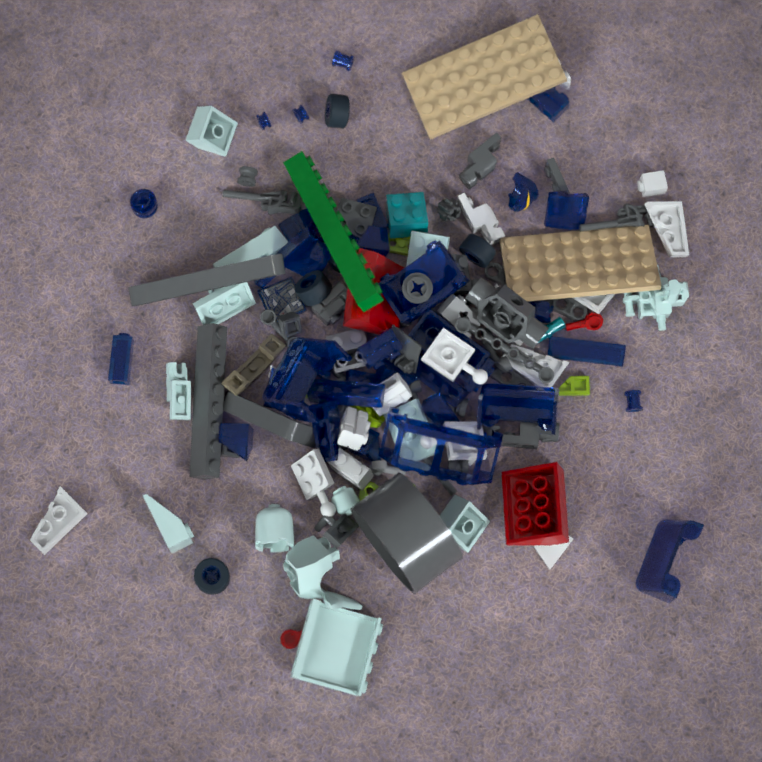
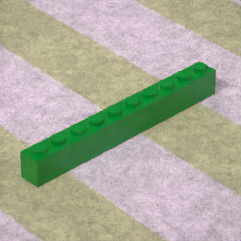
[283,151,384,312]

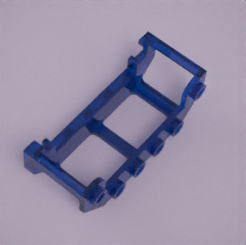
[378,407,503,485]

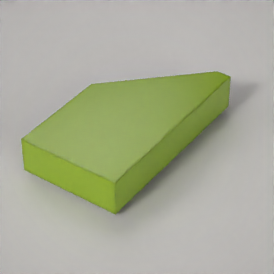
[554,376,590,396]

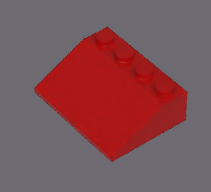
[343,248,406,337]
[501,462,569,546]

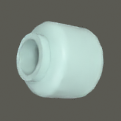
[331,486,360,516]

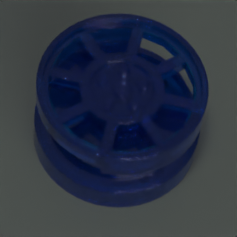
[130,189,158,218]
[528,300,554,323]

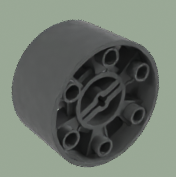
[350,472,463,594]

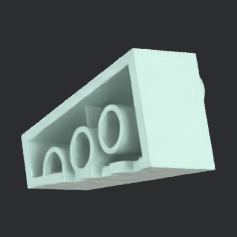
[213,226,289,268]

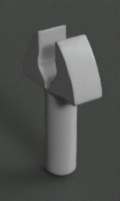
[369,460,406,476]

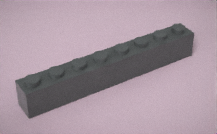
[189,323,227,480]

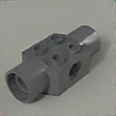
[465,277,549,349]

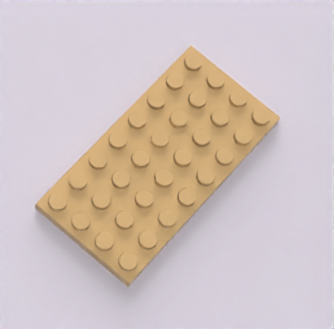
[402,15,567,139]
[499,225,661,302]

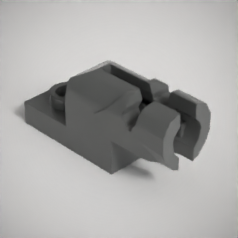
[459,132,501,189]
[499,420,560,450]

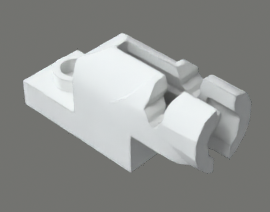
[457,193,505,245]

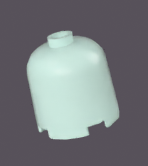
[255,504,294,553]

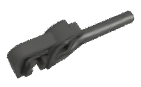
[223,190,301,215]
[579,204,655,232]

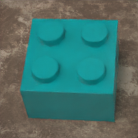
[386,192,429,239]

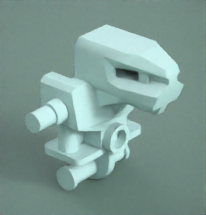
[623,265,689,331]

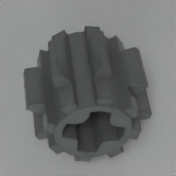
[437,198,462,221]

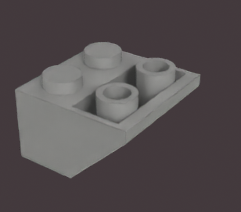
[326,329,373,374]

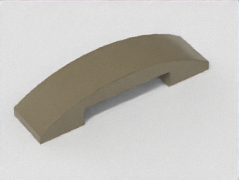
[222,334,286,396]

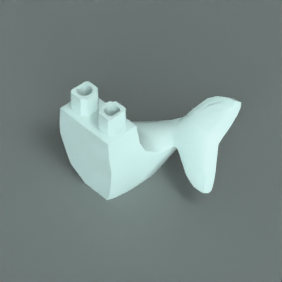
[283,535,362,610]

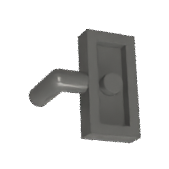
[314,514,359,549]

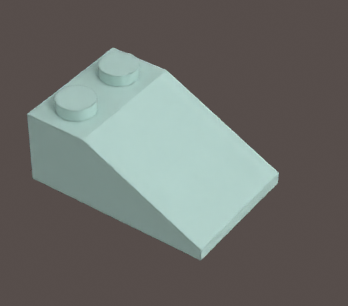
[143,494,194,553]

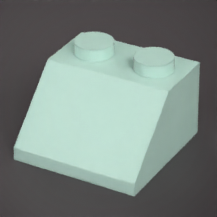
[185,106,238,156]
[440,495,490,552]

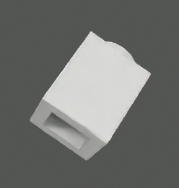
[637,170,668,197]

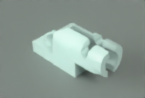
[166,362,191,420]

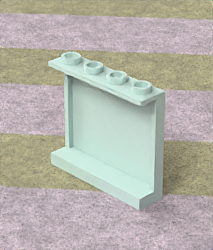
[290,599,383,696]

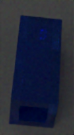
[108,333,134,385]

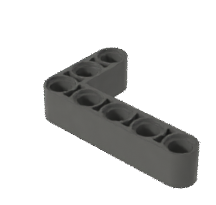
[223,391,323,448]

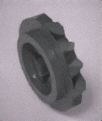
[402,273,433,304]

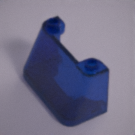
[378,240,470,324]
[636,519,704,604]

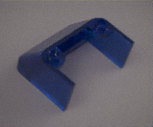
[262,337,352,423]
[477,383,559,435]

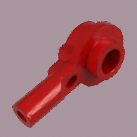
[565,312,603,331]
[280,629,303,649]

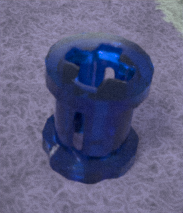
[332,50,354,72]
[624,390,643,412]

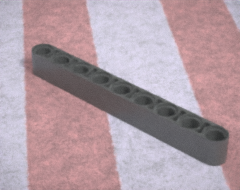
[128,254,286,306]

